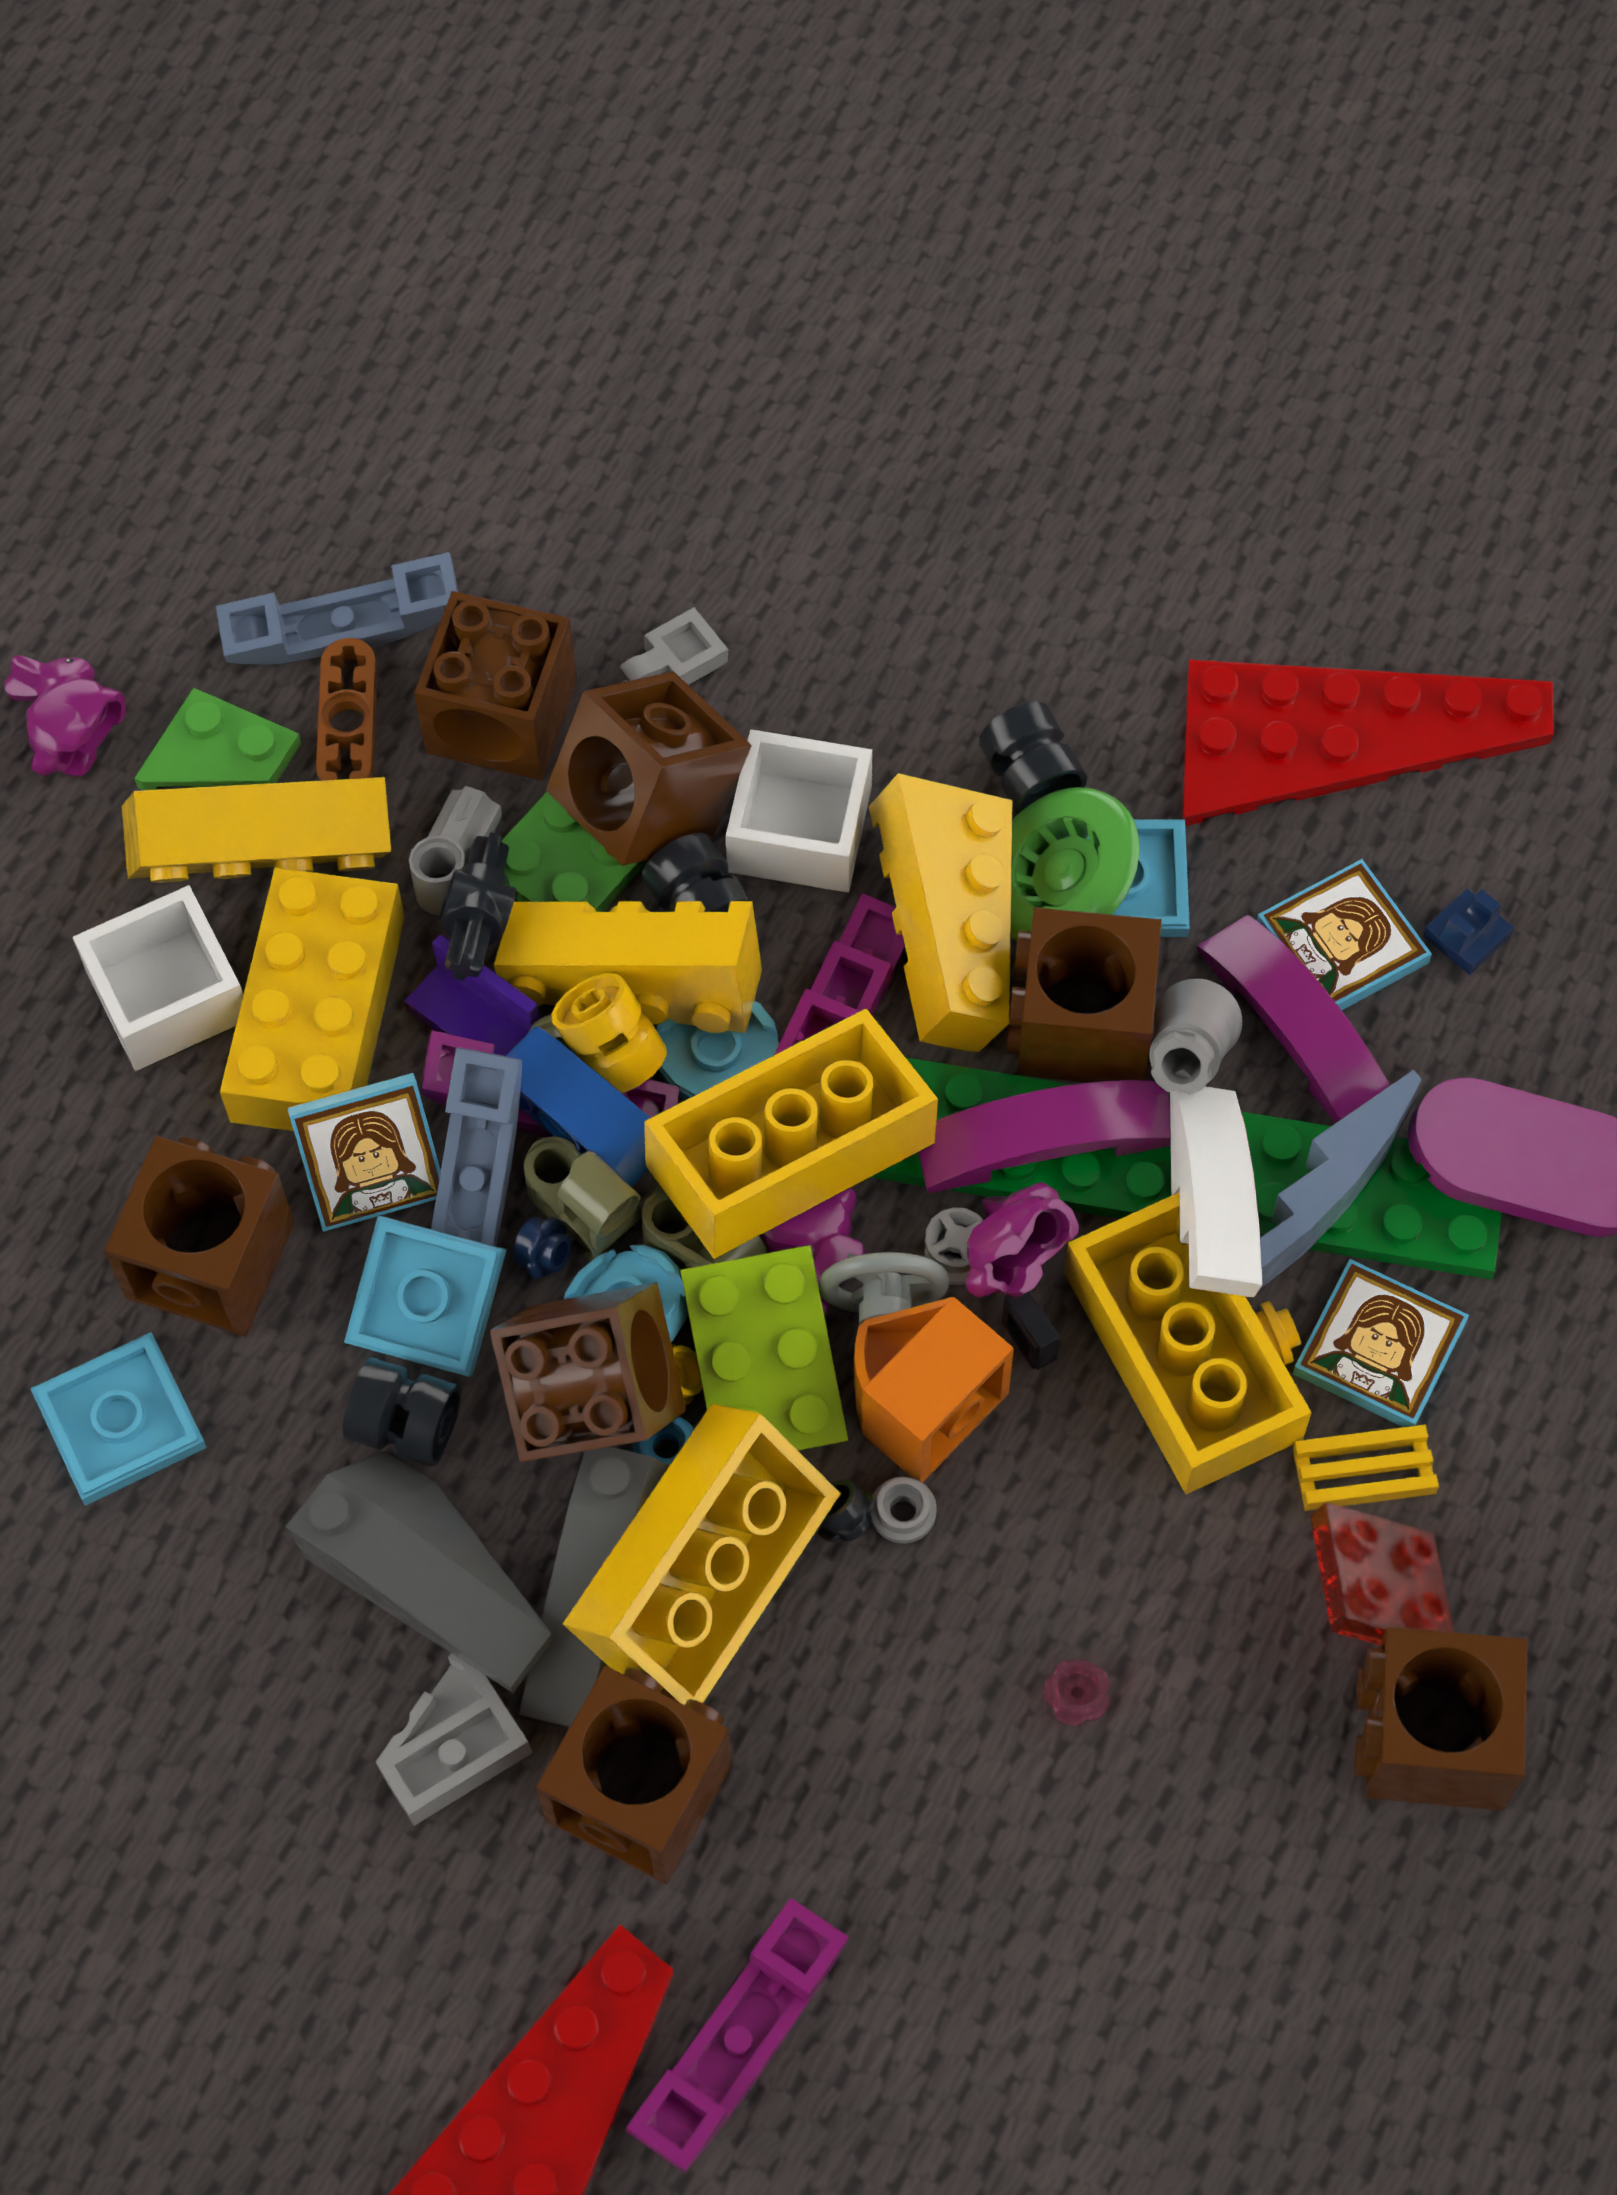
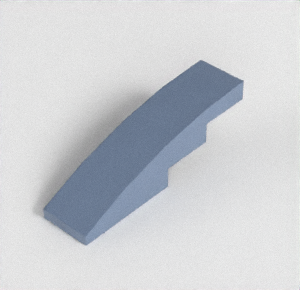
[1258,1070,1422,1291]

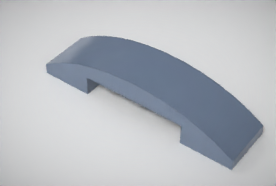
[216,552,458,664]
[431,1047,522,1247]

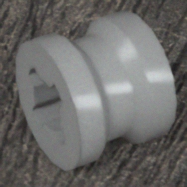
[924,1207,984,1285]

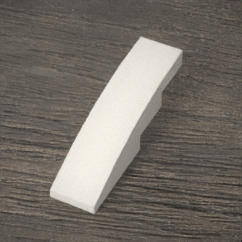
[1170,1086,1262,1297]

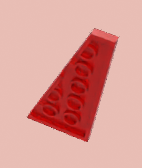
[1182,659,1554,826]
[389,1925,674,2195]

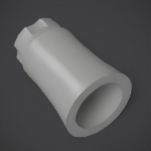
[1149,979,1242,1095]

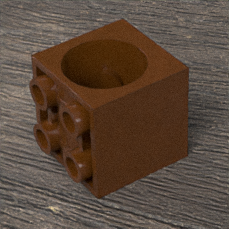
[414,591,577,781]
[546,671,752,866]
[1007,907,1162,1083]
[104,1135,295,1337]
[490,1282,686,1462]
[1354,1626,1528,1811]
[536,1665,732,1885]

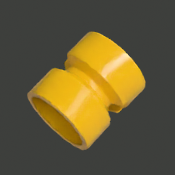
[552,973,667,1093]

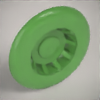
[1010,787,1140,942]

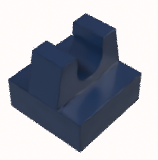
[1423,888,1514,975]

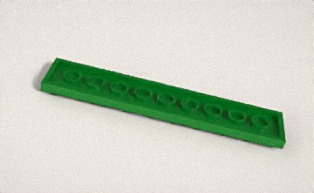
[869,1057,1502,1280]

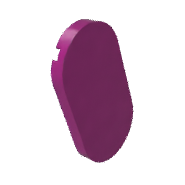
[1408,1078,1617,1237]

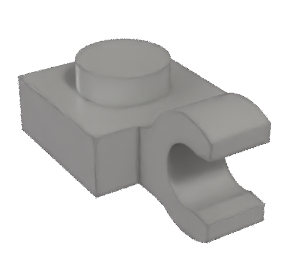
[619,608,728,685]

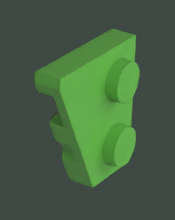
[134,688,301,790]

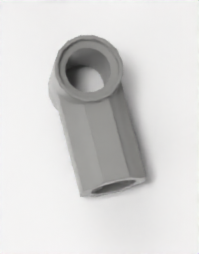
[409,786,502,915]

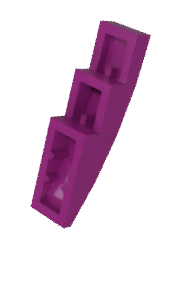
[774,893,906,1055]

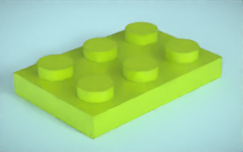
[680,1245,848,1450]

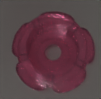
[1043,1659,1110,1726]

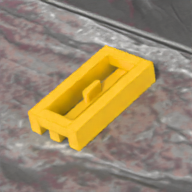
[1293,1424,1439,1511]

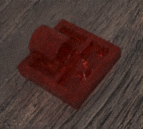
[1310,1502,1454,1645]

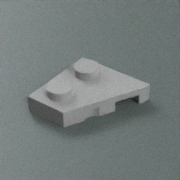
[376,1653,532,1826]

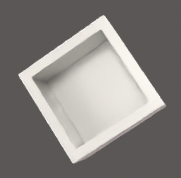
[725,729,872,893]
[73,885,243,1071]

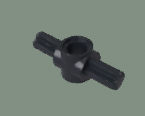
[439,832,516,981]

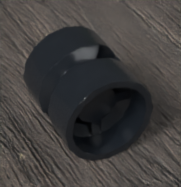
[979,701,1087,814]
[642,833,754,912]
[343,1358,462,1467]

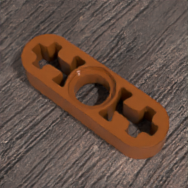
[316,638,378,781]

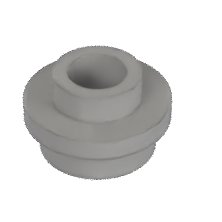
[870,1477,937,1544]

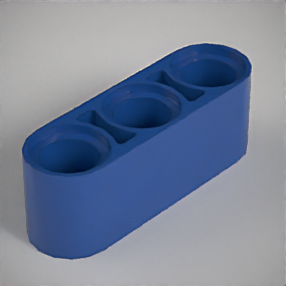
[506,1027,650,1187]

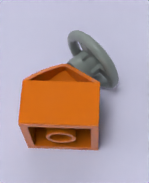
[818,1252,1014,1483]

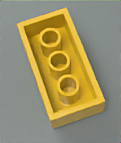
[220,867,405,1131]
[644,1009,938,1259]
[1064,1192,1312,1495]
[563,1404,841,1705]

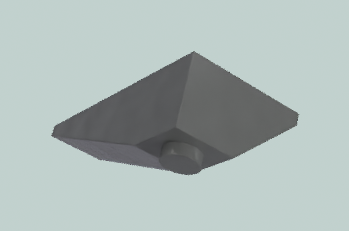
[519,1446,669,1729]
[286,1451,554,1693]

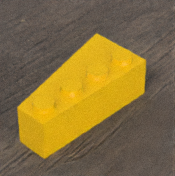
[869,773,1012,1052]
[122,777,391,883]
[494,901,762,1033]

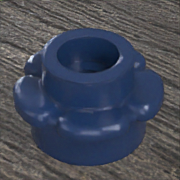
[514,1217,572,1279]

